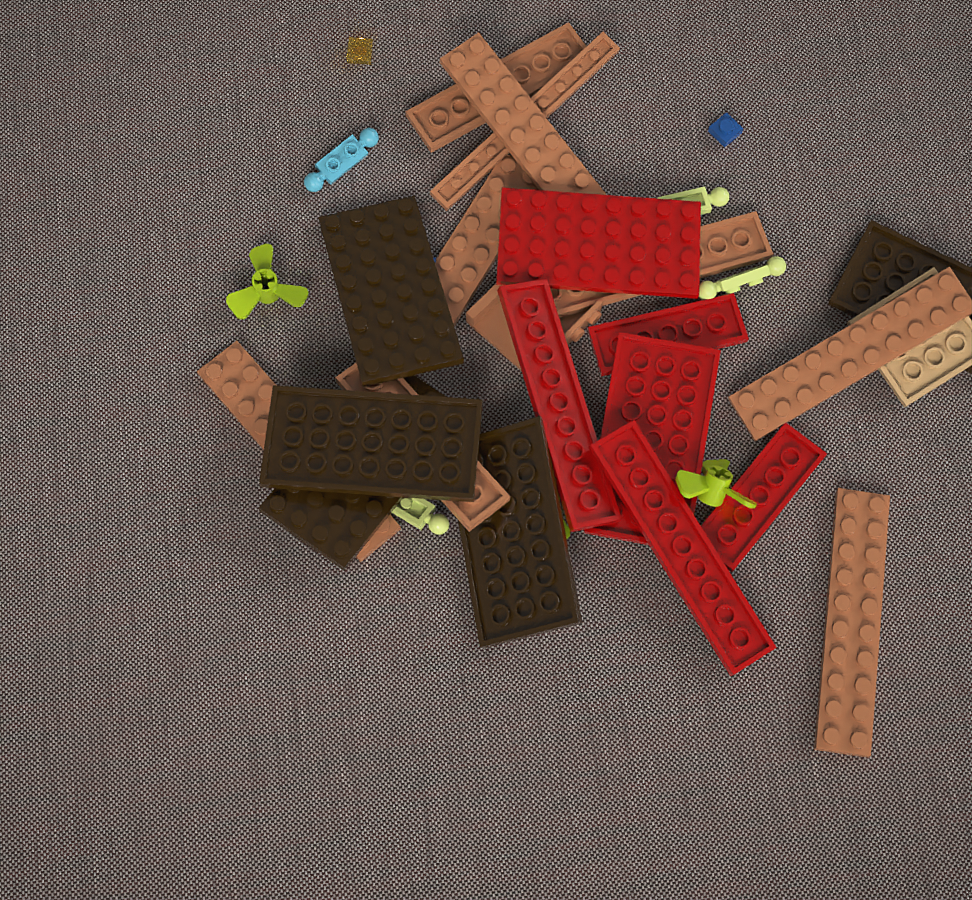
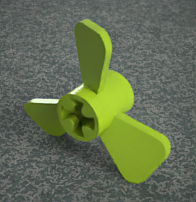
[226,244,309,320]
[676,459,757,508]

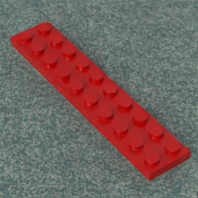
[497,279,622,532]
[588,420,777,676]

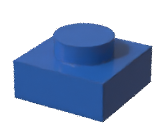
[708,112,743,147]

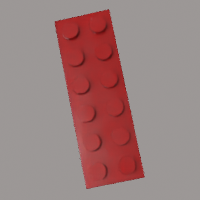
[588,293,749,377]
[701,423,827,573]

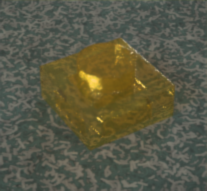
[347,37,373,65]

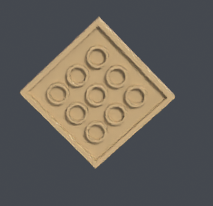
[847,268,972,408]

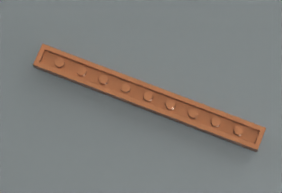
[430,32,620,211]

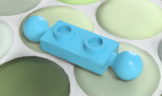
[304,128,379,192]

